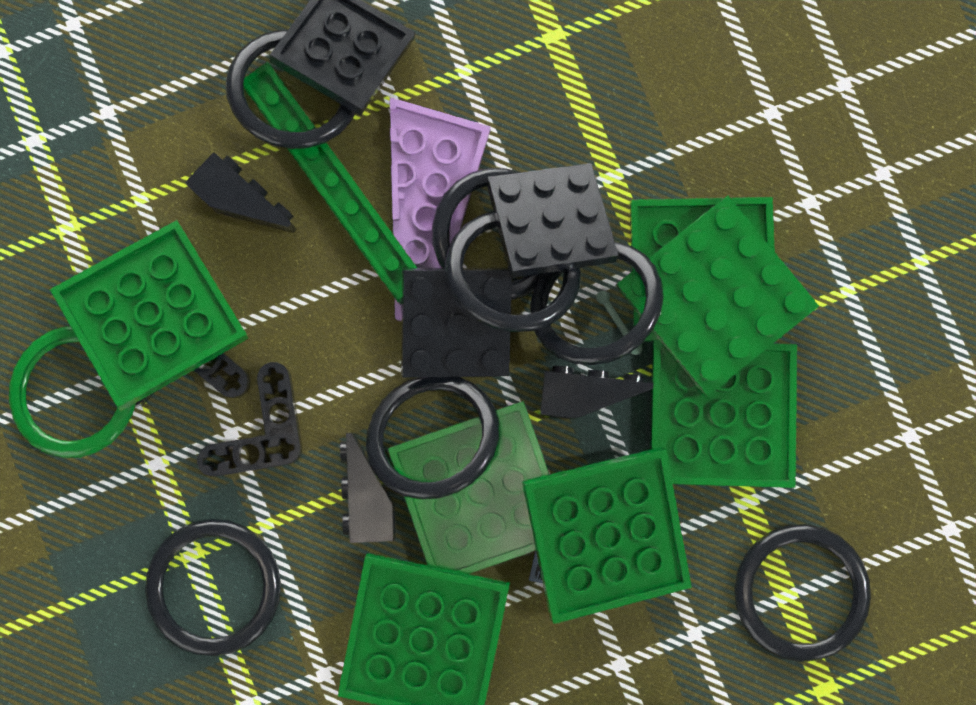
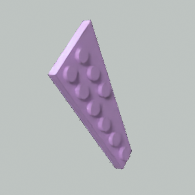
[390,97,491,321]

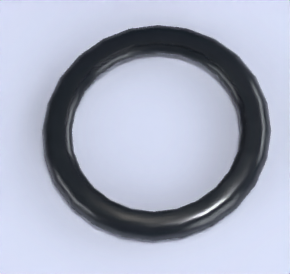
[225,30,356,149]
[432,168,541,300]
[445,211,581,332]
[530,241,664,365]
[366,377,499,500]
[145,519,281,656]
[734,524,871,662]

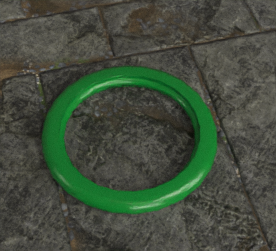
[9,325,136,459]

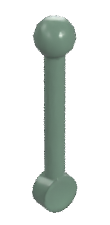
[596,290,643,355]

